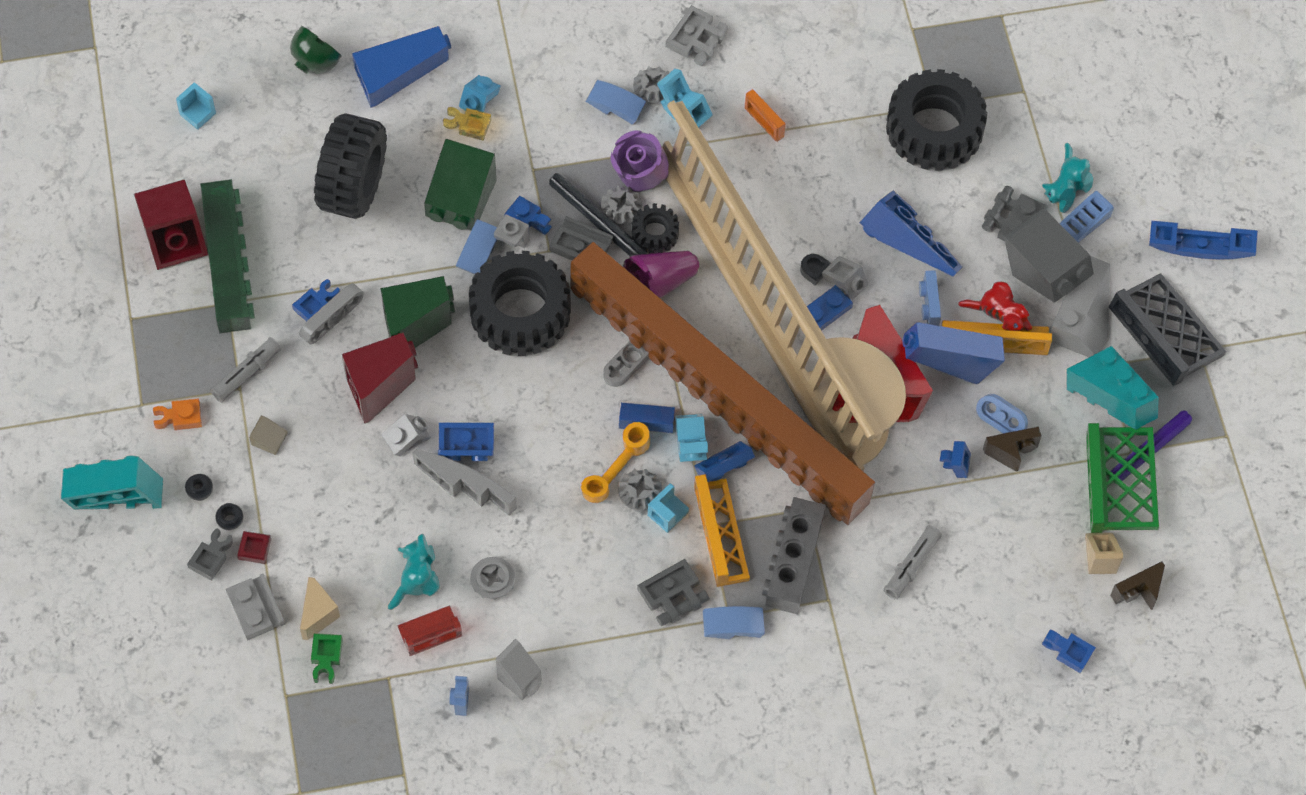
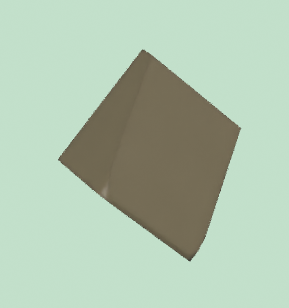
[249,415,288,455]

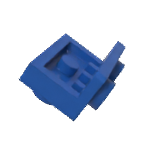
[438,423,494,461]

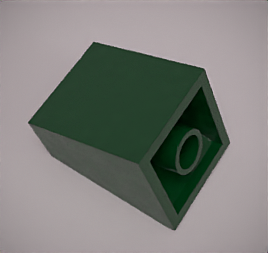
[424,139,497,231]
[380,276,455,348]

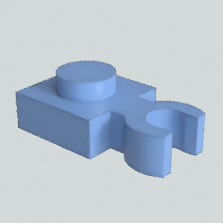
[449,676,469,716]

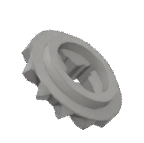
[633,66,669,103]
[601,185,642,224]
[618,468,662,510]
[470,557,515,600]

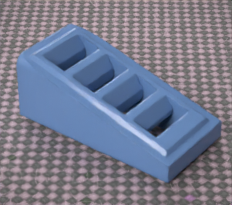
[1059,191,1114,242]

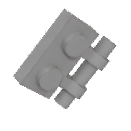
[665,5,728,66]

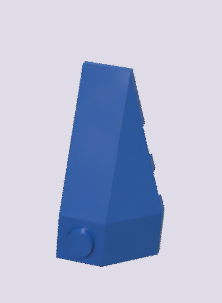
[859,190,963,276]

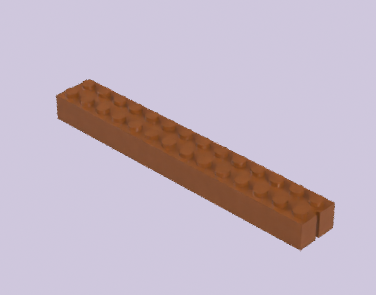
[570,242,875,525]

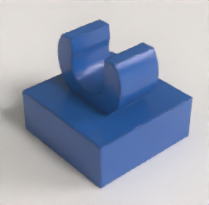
[940,441,971,478]

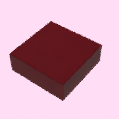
[237,531,271,564]

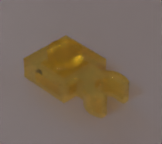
[443,107,492,141]

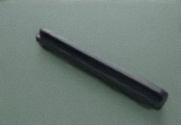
[549,173,647,257]

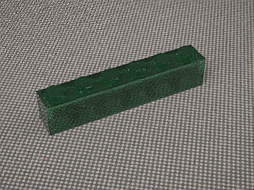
[200,179,255,334]

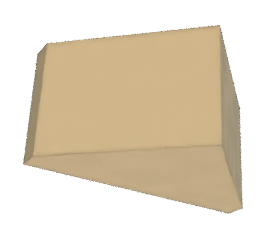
[1085,533,1123,574]
[300,577,340,640]

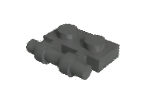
[982,186,1045,241]
[637,559,710,626]

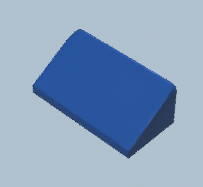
[619,402,675,433]

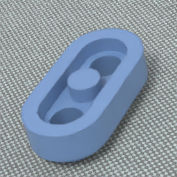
[976,394,1028,433]

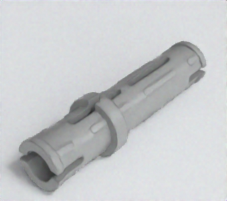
[210,337,281,403]
[883,525,942,599]

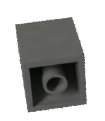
[1004,209,1094,303]

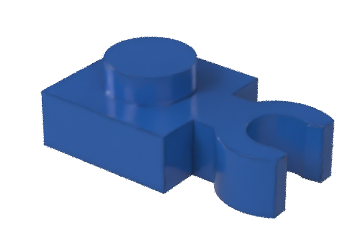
[292,279,340,321]

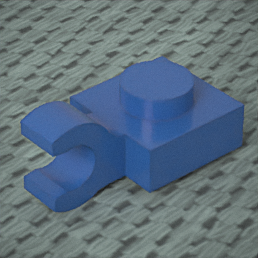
[504,195,552,235]
[1042,629,1096,673]

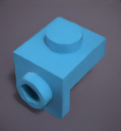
[459,75,501,117]

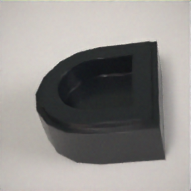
[800,254,831,285]

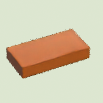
[744,89,786,142]

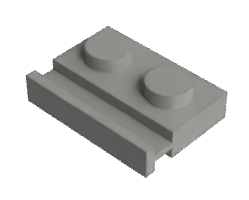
[226,573,285,640]

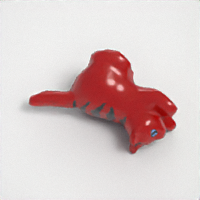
[958,281,1032,331]

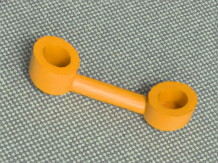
[581,422,650,503]

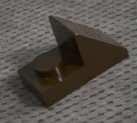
[983,426,1042,471]
[1110,561,1165,610]

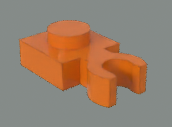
[153,398,202,430]

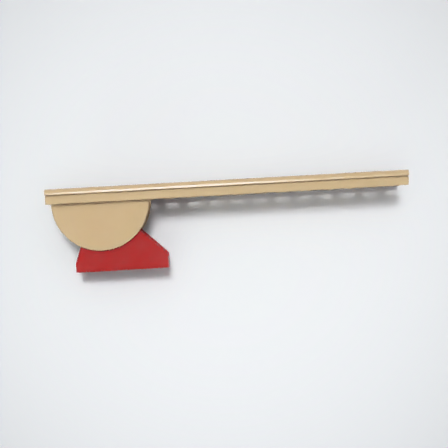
[662,100,933,471]

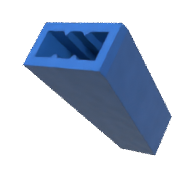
[352,26,451,108]
[903,322,1005,384]

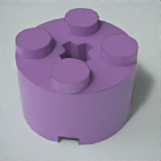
[611,130,669,192]

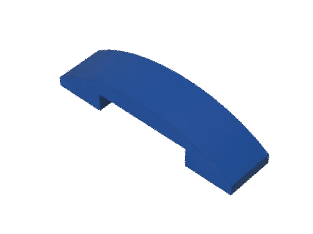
[1149,220,1258,259]

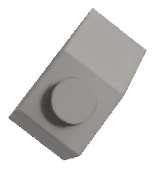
[496,639,542,700]

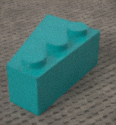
[1066,346,1159,430]
[61,455,163,510]

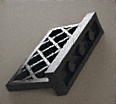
[1109,273,1226,387]

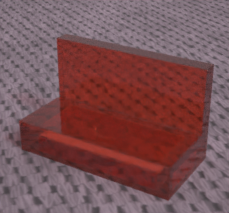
[397,605,462,656]

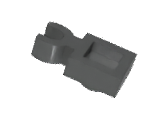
[187,528,233,581]

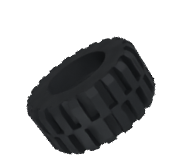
[886,69,988,171]
[314,113,387,219]
[468,250,571,356]

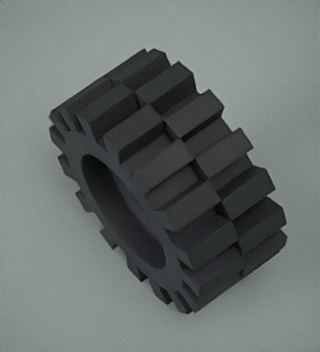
[632,203,679,254]

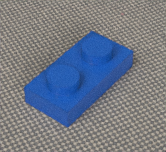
[807,285,853,331]
[694,441,755,482]

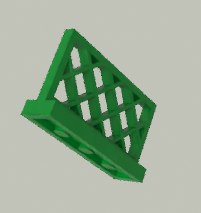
[1086,423,1159,533]

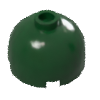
[290,25,342,74]

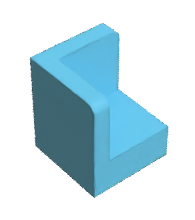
[176,82,216,129]
[647,483,689,533]

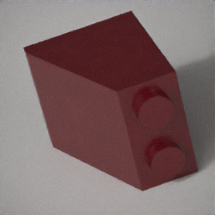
[134,179,208,270]
[342,333,418,424]

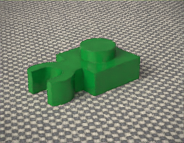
[311,633,343,684]

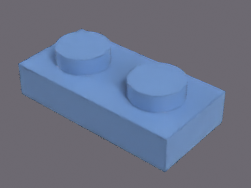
[919,270,941,326]

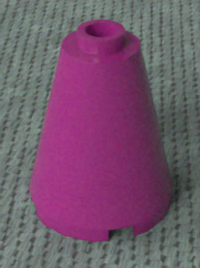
[623,250,699,299]

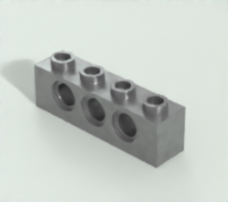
[762,497,826,615]

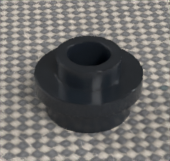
[185,474,213,501]
[215,503,244,530]

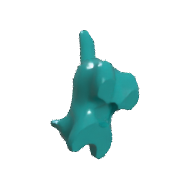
[1042,143,1094,213]
[388,534,440,610]

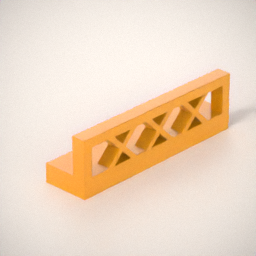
[941,320,1052,355]
[694,474,750,587]

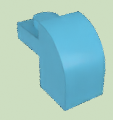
[657,69,713,128]
[675,414,708,462]

